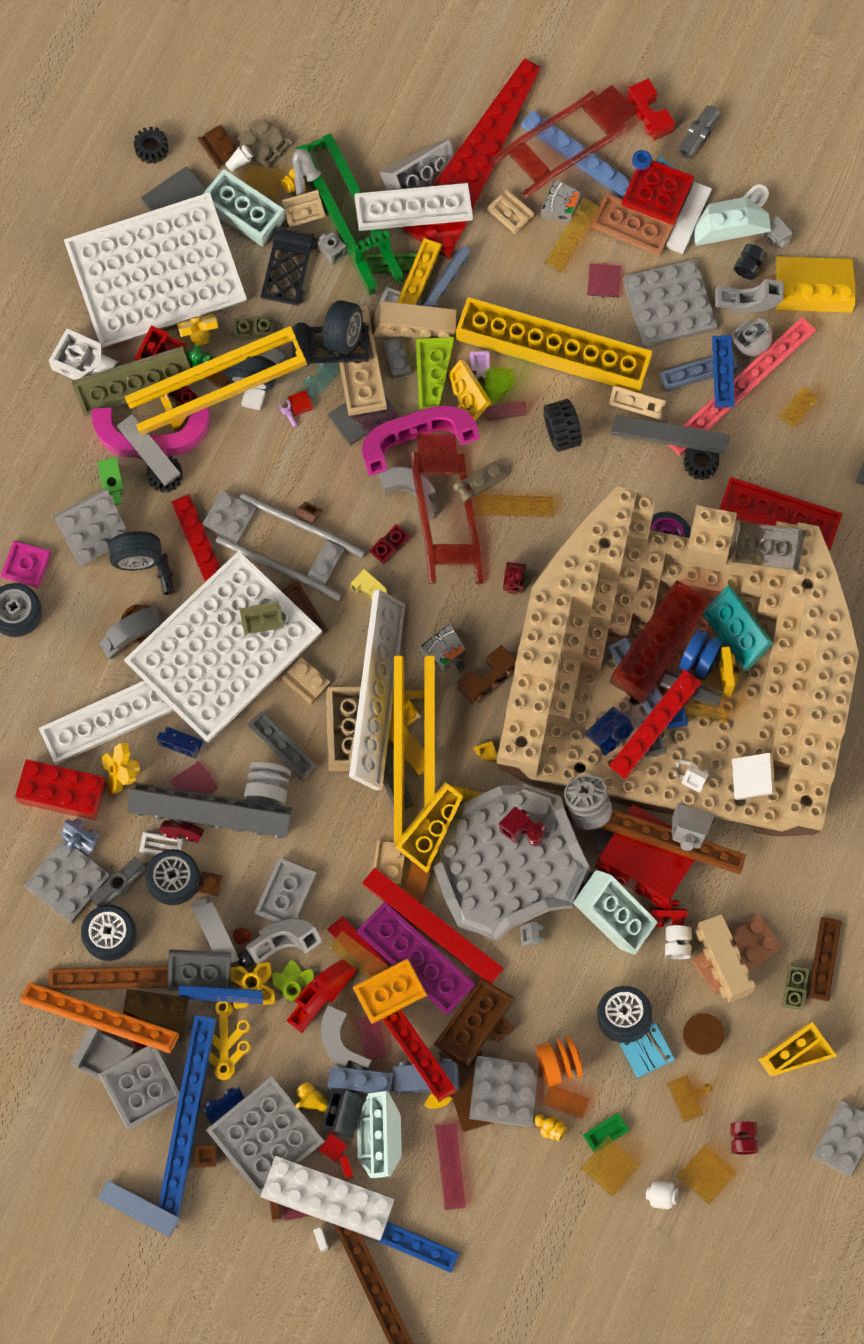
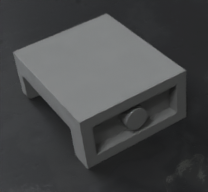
[71,1026,136,1080]

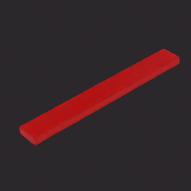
[361,867,504,984]

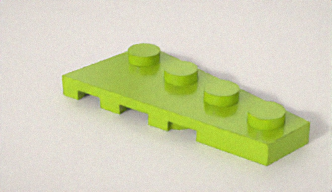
[416,337,454,411]

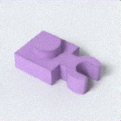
[469,351,490,385]

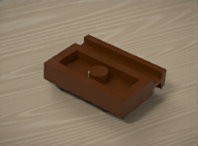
[198,124,237,169]

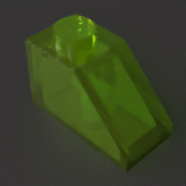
[484,367,515,408]

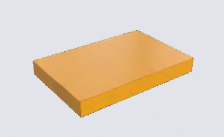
[353,959,427,1024]

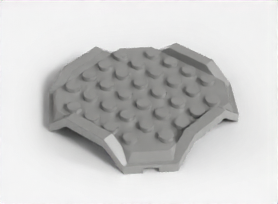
[432,784,591,942]

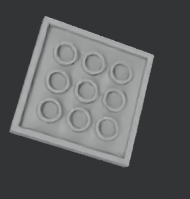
[622,259,717,348]
[206,1076,325,1196]

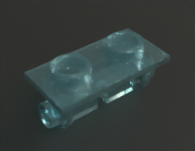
[301,362,338,398]

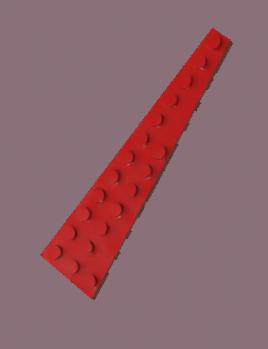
[402,58,540,259]

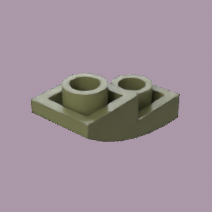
[233,316,273,339]
[782,965,809,1011]

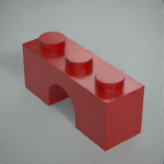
[627,78,675,141]

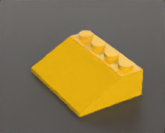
[776,256,855,313]

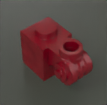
[503,562,526,594]
[499,806,546,846]

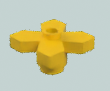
[177,313,218,345]
[101,743,140,794]
[230,962,276,1010]

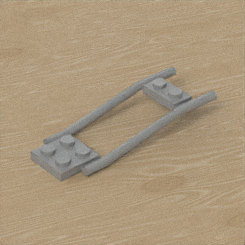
[203,490,365,601]

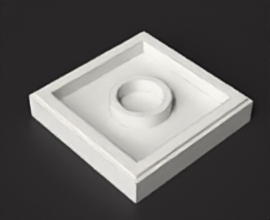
[732,753,775,800]

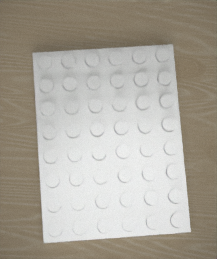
[64,192,247,349]
[124,551,323,743]

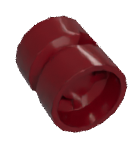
[730,1121,759,1155]

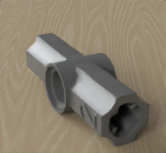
[678,105,720,159]
[660,669,723,710]
[89,856,147,907]

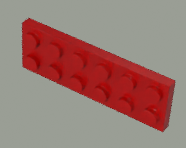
[719,477,843,551]

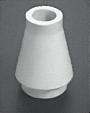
[225,145,254,172]

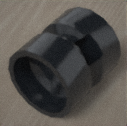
[733,244,767,280]

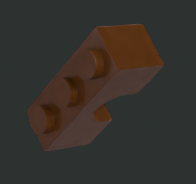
[456,644,516,705]

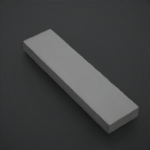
[117,414,180,486]

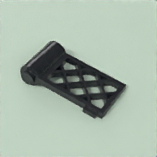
[261,226,317,306]
[292,322,369,367]

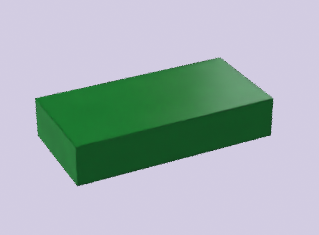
[583,1113,630,1153]

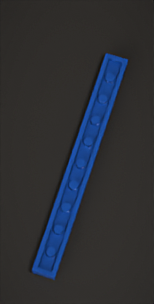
[158,1016,216,1228]

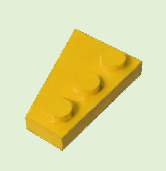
[449,360,491,421]

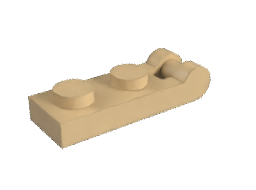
[609,385,666,419]

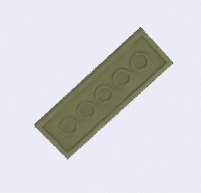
[72,346,195,416]

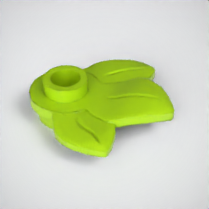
[273,960,314,1001]

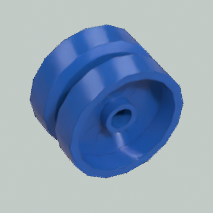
[679,628,724,681]

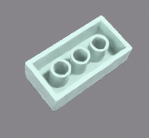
[203,169,286,247]
[573,870,657,955]

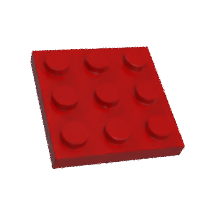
[621,160,694,225]

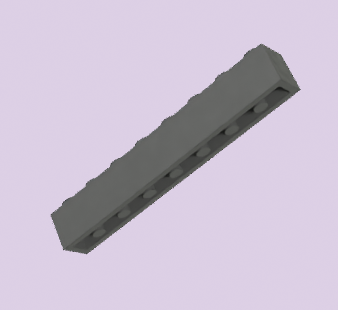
[127,782,293,838]

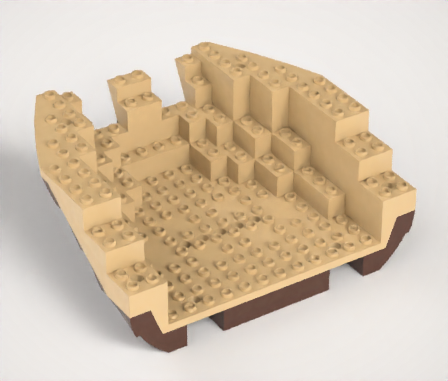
[497,486,859,836]

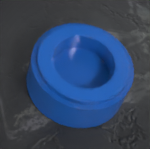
[632,150,652,170]

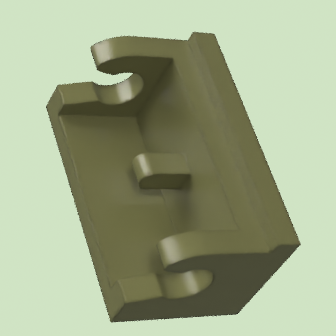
[239,601,284,635]

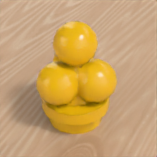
[533,1114,567,1141]

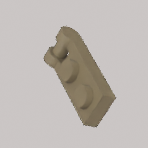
[453,461,507,503]

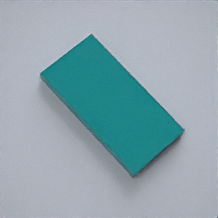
[702,585,774,671]

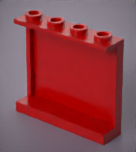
[595,804,696,909]

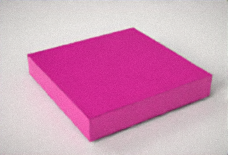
[1,540,52,589]

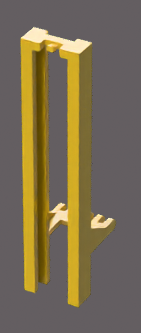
[125,326,307,435]
[394,656,435,843]

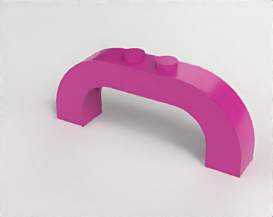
[362,406,480,476]
[92,407,210,459]

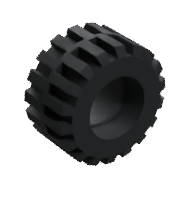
[543,399,582,452]

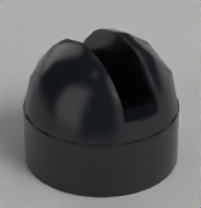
[238,949,255,967]

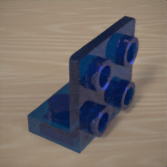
[203,1087,245,1125]

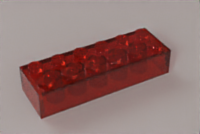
[609,580,711,704]

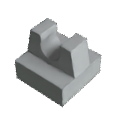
[520,922,545,947]

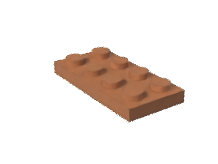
[590,193,675,257]
[691,914,782,994]

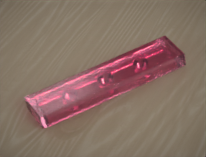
[435,1123,466,1211]

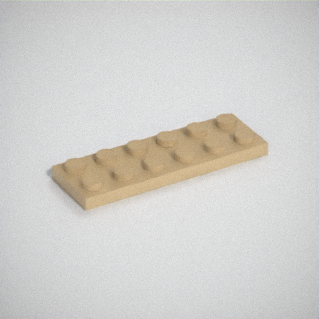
[337,305,387,416]

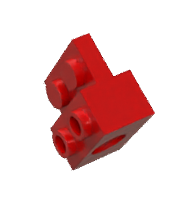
[134,325,186,361]

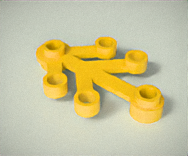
[209,1002,251,1080]

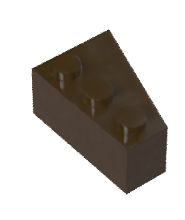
[123,989,189,1042]

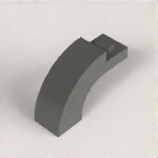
[99,606,164,659]

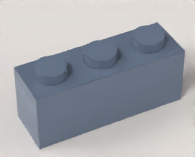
[393,1059,459,1095]
[328,1066,393,1096]

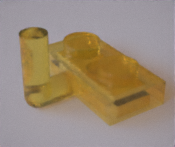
[667,1075,712,1123]

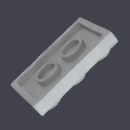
[254,858,317,923]
[812,1101,864,1177]

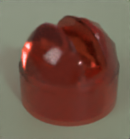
[233,927,251,945]

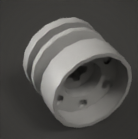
[244,762,291,806]
[564,774,612,830]

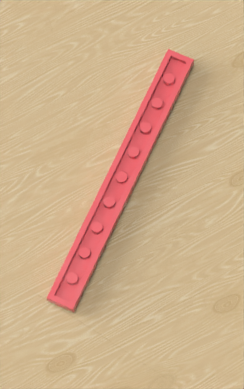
[668,317,816,456]

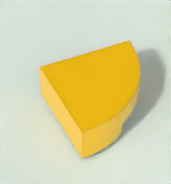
[474,740,498,762]
[424,1093,453,1109]

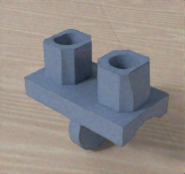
[60,818,100,855]

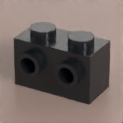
[321,1089,363,1138]

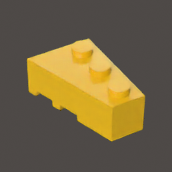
[758,1022,837,1076]

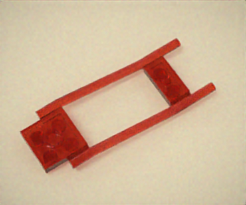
[490,85,636,199]
[411,433,483,584]

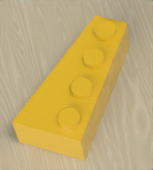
[394,783,463,873]

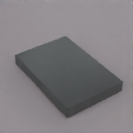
[141,166,207,211]
[328,396,398,446]
[167,949,231,991]

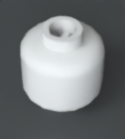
[646,1180,678,1209]

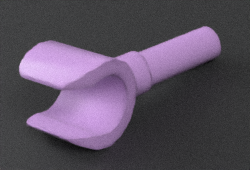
[279,400,298,428]

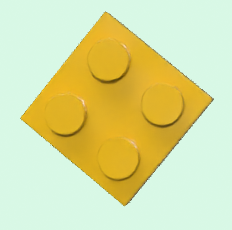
[718,647,738,698]

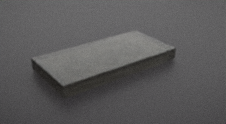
[732,522,805,571]

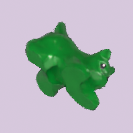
[187,345,214,368]

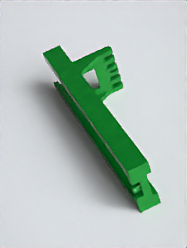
[296,133,404,296]

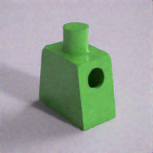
[97,457,125,506]

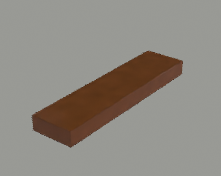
[808,917,841,1002]

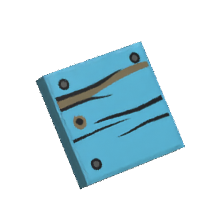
[619,1022,675,1079]

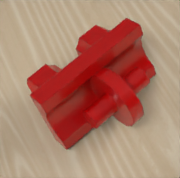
[649,899,687,927]

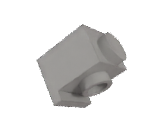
[761,216,792,249]
[318,231,347,265]

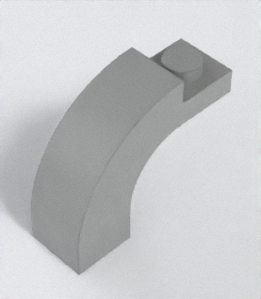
[715,279,783,313]
[379,467,437,521]
[191,896,239,964]
[246,919,322,965]
[321,1005,372,1071]

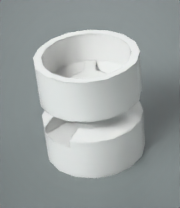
[665,925,692,959]

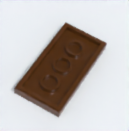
[434,978,515,1066]
[438,1049,493,1133]

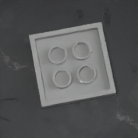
[53,488,128,567]
[24,839,110,923]
[98,1046,180,1130]
[469,1056,538,1128]

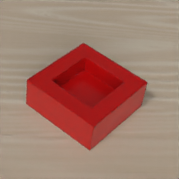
[288,390,313,416]
[318,1133,348,1163]
[339,1155,354,1180]

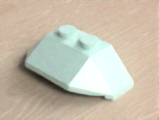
[694,197,771,246]
[357,1091,402,1178]

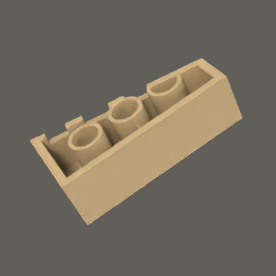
[372,301,456,338]
[326,687,361,771]
[695,914,756,1003]

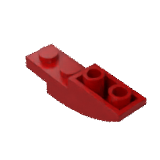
[286,959,357,1033]

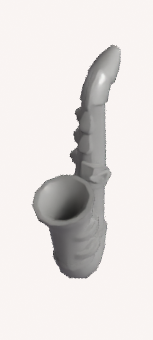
[292,149,321,196]

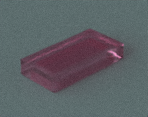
[486,401,526,421]
[358,1017,386,1060]

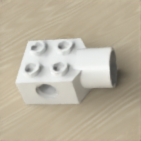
[49,329,121,380]

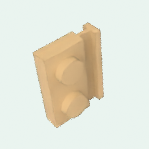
[488,189,534,234]
[281,190,326,227]
[282,657,331,705]
[373,841,405,886]

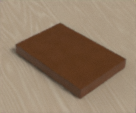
[281,581,328,636]

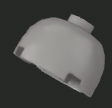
[733,318,772,356]

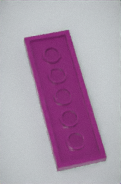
[356,901,475,1016]

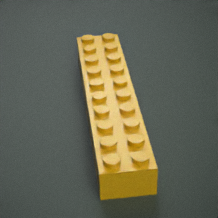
[456,297,652,392]

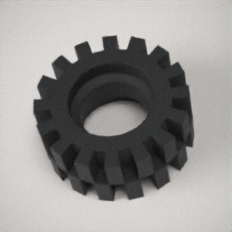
[134,127,169,164]
[683,448,720,480]
[147,454,183,493]

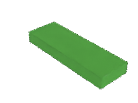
[364,253,417,273]

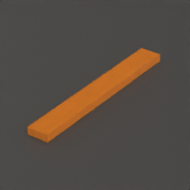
[20,982,179,1053]

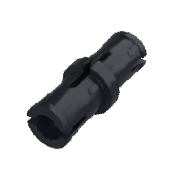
[157,554,175,595]

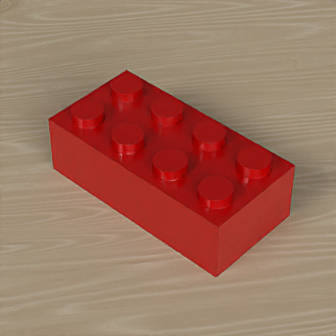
[15,759,107,821]

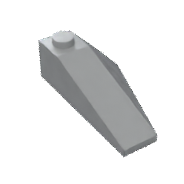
[380,139,455,191]

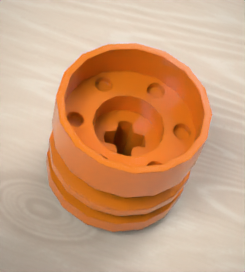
[536,1035,583,1088]

